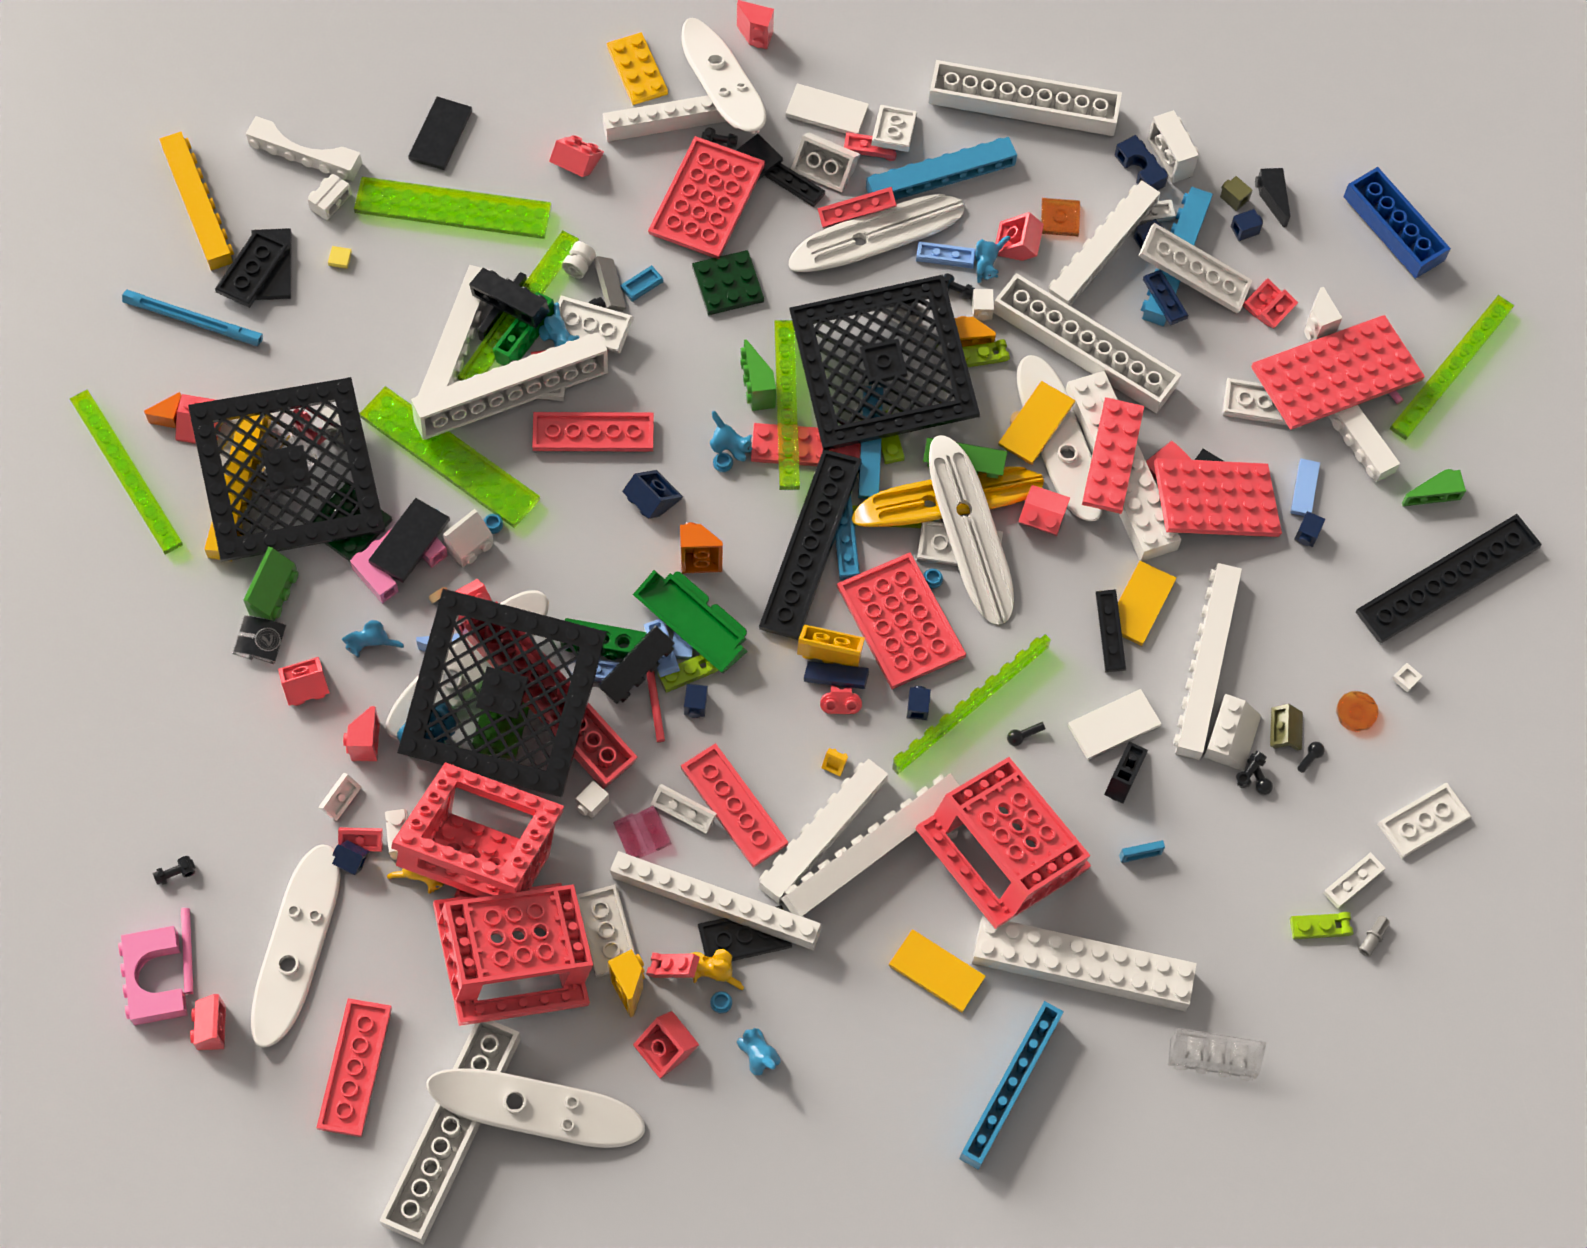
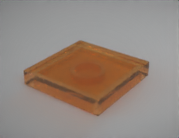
[1041,198,1080,237]

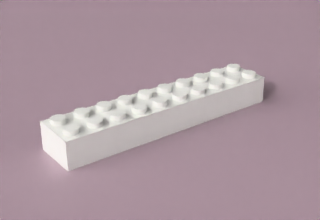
[928,60,1122,136]
[993,273,1181,414]
[411,332,608,440]
[1066,371,1181,561]
[972,915,1197,1012]
[380,1021,521,1244]

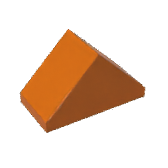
[144,392,182,428]

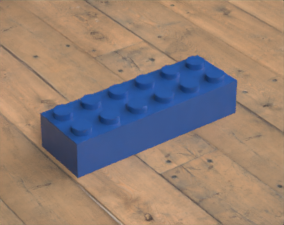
[1343,167,1451,279]

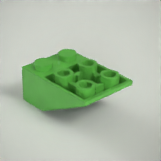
[740,339,776,411]

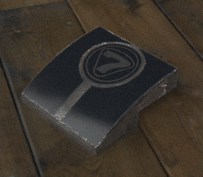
[232,615,287,665]

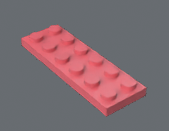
[1082,397,1144,514]
[532,412,654,452]
[751,423,860,466]
[681,743,788,868]
[316,998,392,1137]

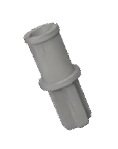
[1358,916,1390,957]

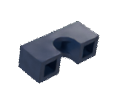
[1114,135,1168,191]

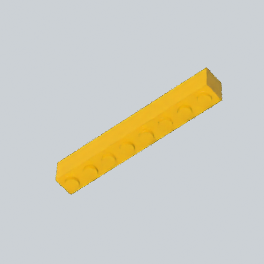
[159,132,234,271]
[204,415,271,562]

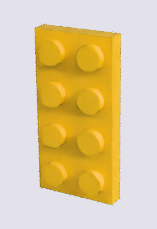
[607,32,668,105]

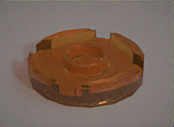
[1336,691,1379,732]

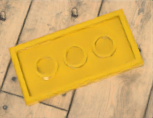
[998,381,1075,465]
[1118,561,1176,646]
[889,929,986,1013]

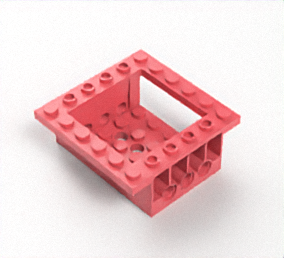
[915,757,1091,929]
[391,762,564,897]
[433,883,593,1026]

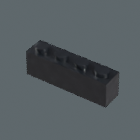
[469,268,550,328]
[598,625,675,704]

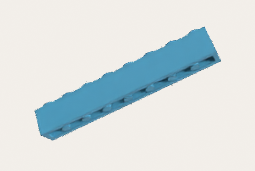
[866,137,1017,200]
[1141,187,1213,327]
[959,1001,1064,1170]

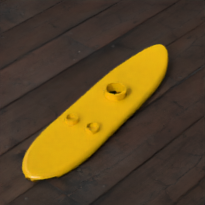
[852,466,1044,527]

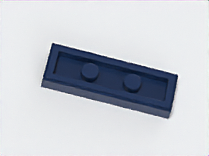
[1143,269,1189,326]
[804,661,869,689]

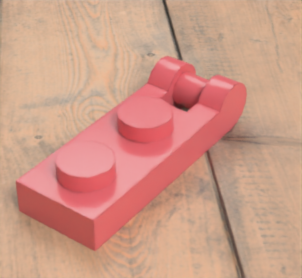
[844,133,897,161]
[646,953,700,978]

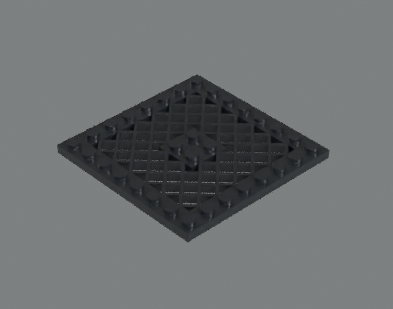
[789,274,980,450]
[188,377,385,562]
[397,588,607,797]

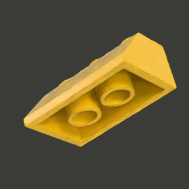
[797,625,865,667]
[608,949,645,1018]

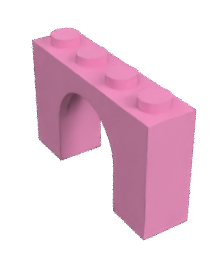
[350,529,448,604]
[118,926,188,1026]

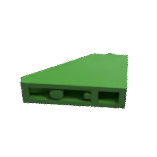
[1402,469,1466,506]

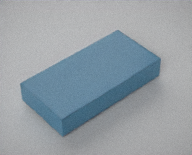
[620,265,663,302]
[1119,840,1165,863]

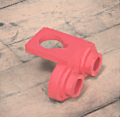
[820,685,862,714]

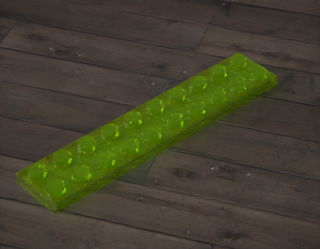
[354,177,552,239]
[359,386,540,528]

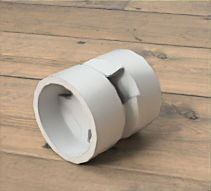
[561,241,596,279]

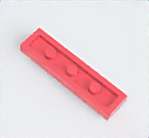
[817,187,897,228]

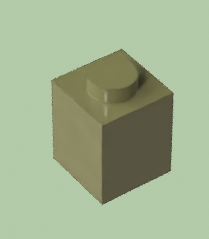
[1220,176,1253,211]

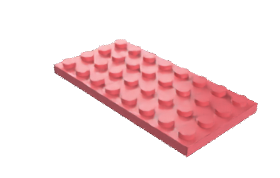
[1251,315,1425,430]

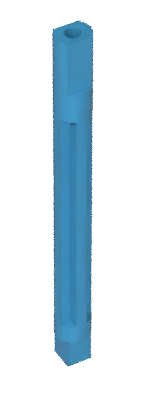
[122,289,263,347]

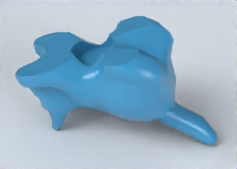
[975,236,1011,283]
[539,302,579,347]
[710,411,752,462]
[342,620,404,658]
[737,1028,781,1076]

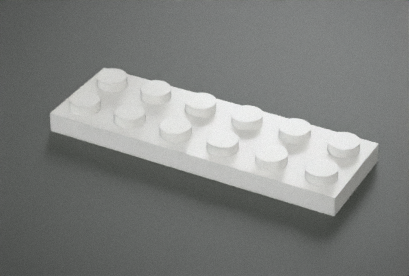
[1139,223,1252,314]

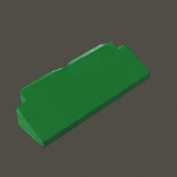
[633,570,748,673]

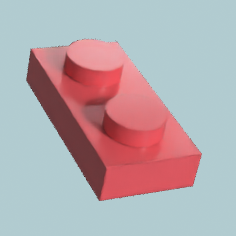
[338,827,383,852]

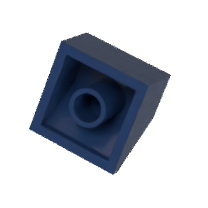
[622,470,683,519]

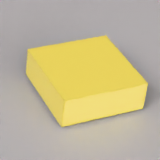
[328,246,352,269]

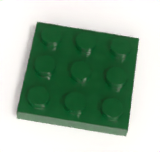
[692,250,764,316]
[314,484,392,562]

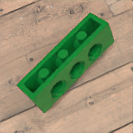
[493,292,555,366]
[560,618,647,660]

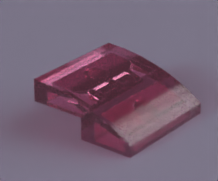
[613,805,672,858]

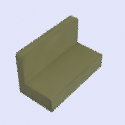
[1270,704,1303,751]

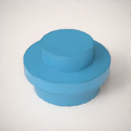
[713,452,733,472]
[483,514,503,534]
[923,569,943,589]
[710,991,732,1014]

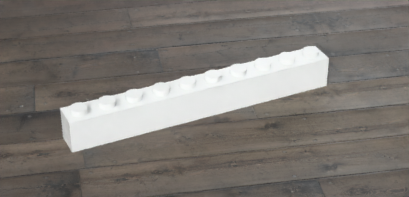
[1173,563,1242,760]
[781,773,960,917]
[610,851,821,951]

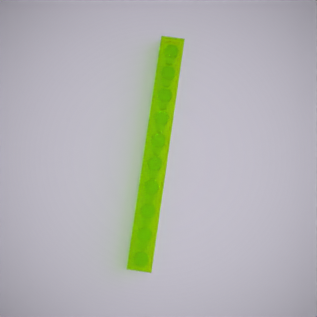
[458,230,579,381]
[1390,295,1515,440]
[774,320,800,490]
[69,389,183,555]
[892,634,1051,775]

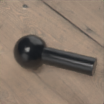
[1007,721,1046,746]
[1297,742,1325,773]
[1247,758,1273,795]

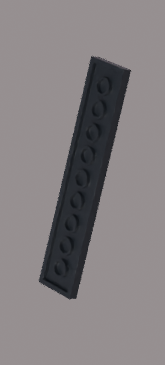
[759,449,862,640]
[1356,514,1542,644]

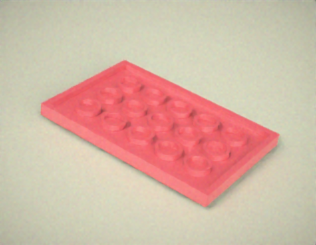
[648,136,765,259]
[1154,458,1282,537]
[837,553,966,689]

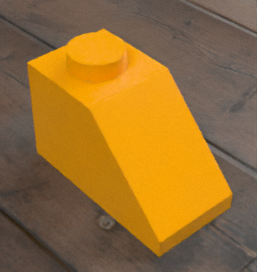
[955,316,996,347]

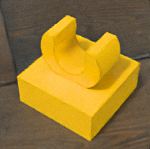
[821,748,848,776]

